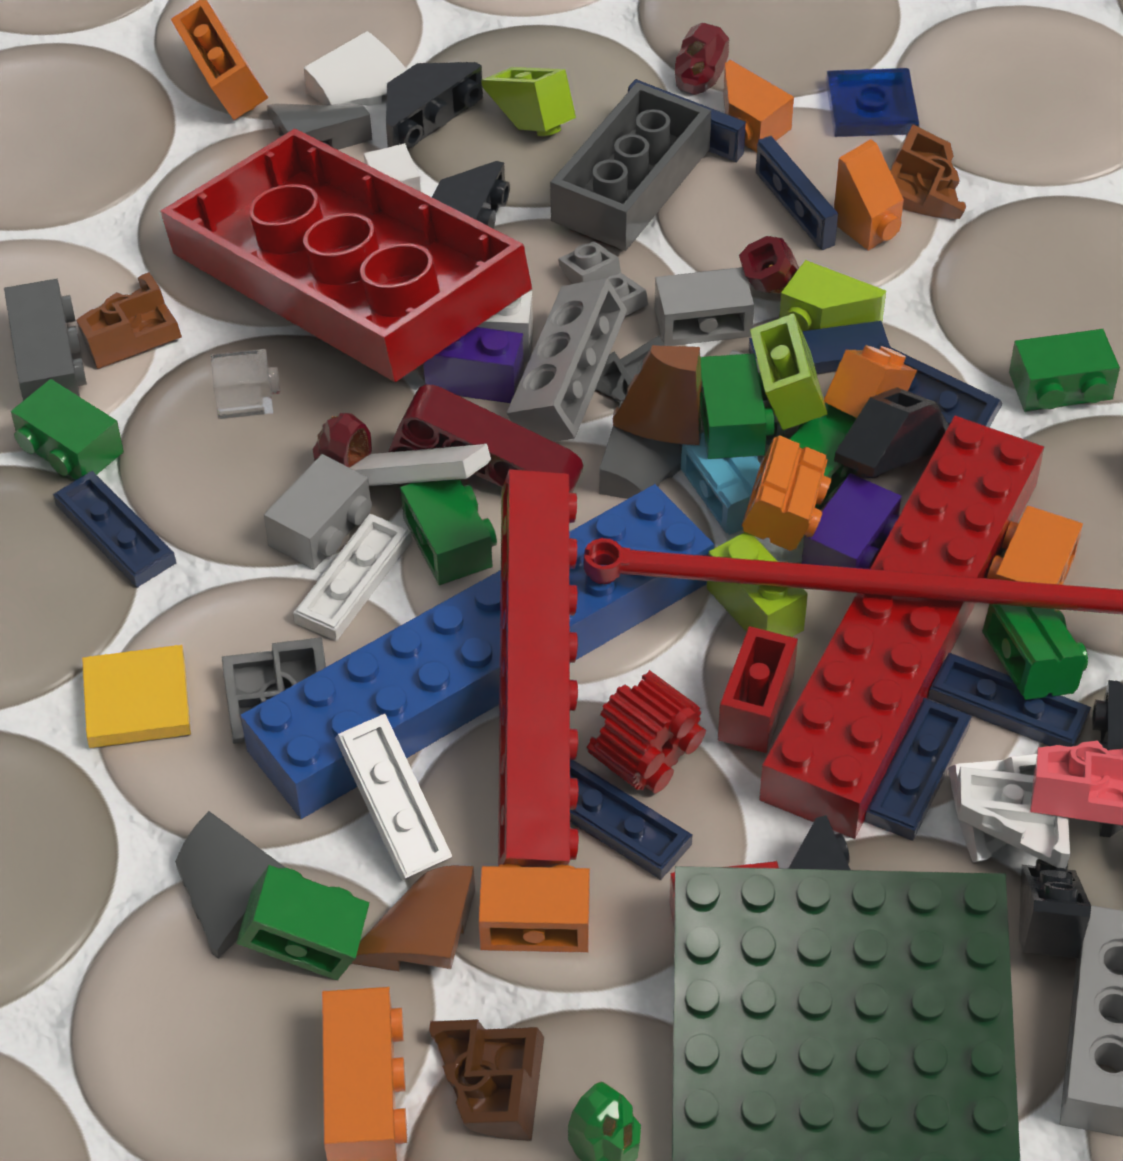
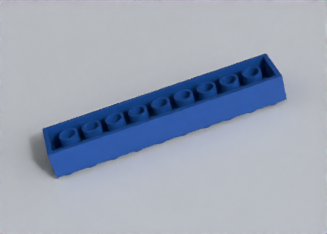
[241,484,714,819]

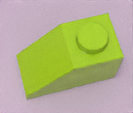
[481,67,576,136]
[779,260,886,331]

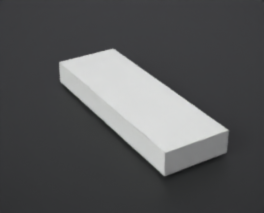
[350,444,491,486]
[293,514,412,642]
[335,714,452,881]

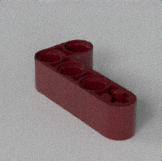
[388,384,584,493]

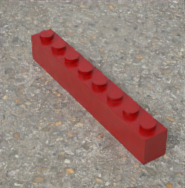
[498,469,579,867]

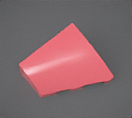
[1030,740,1123,826]

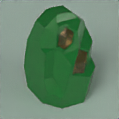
[568,1081,641,1161]

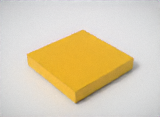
[82,645,191,748]

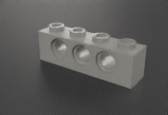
[506,277,627,442]
[1059,905,1123,1137]

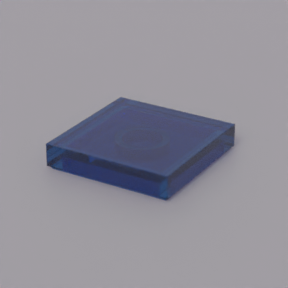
[826,68,919,137]

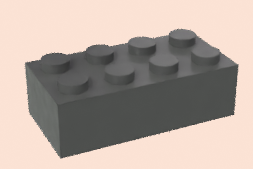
[550,82,711,251]

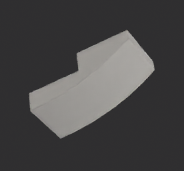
[558,241,648,316]

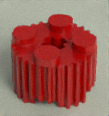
[586,670,706,794]

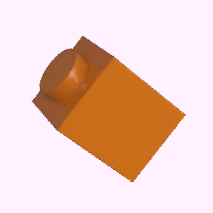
[723,60,794,152]
[834,139,904,251]

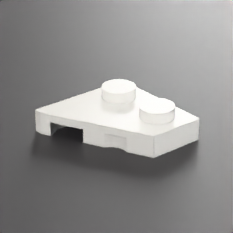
[957,766,1070,869]

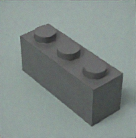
[4,278,87,401]

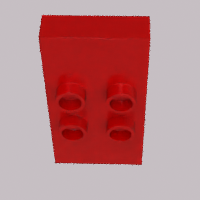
[160,128,532,382]

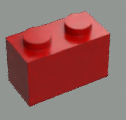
[718,626,798,753]

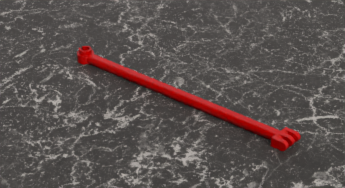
[583,538,1123,615]

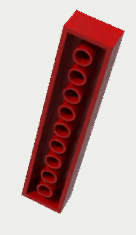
[759,416,1044,839]

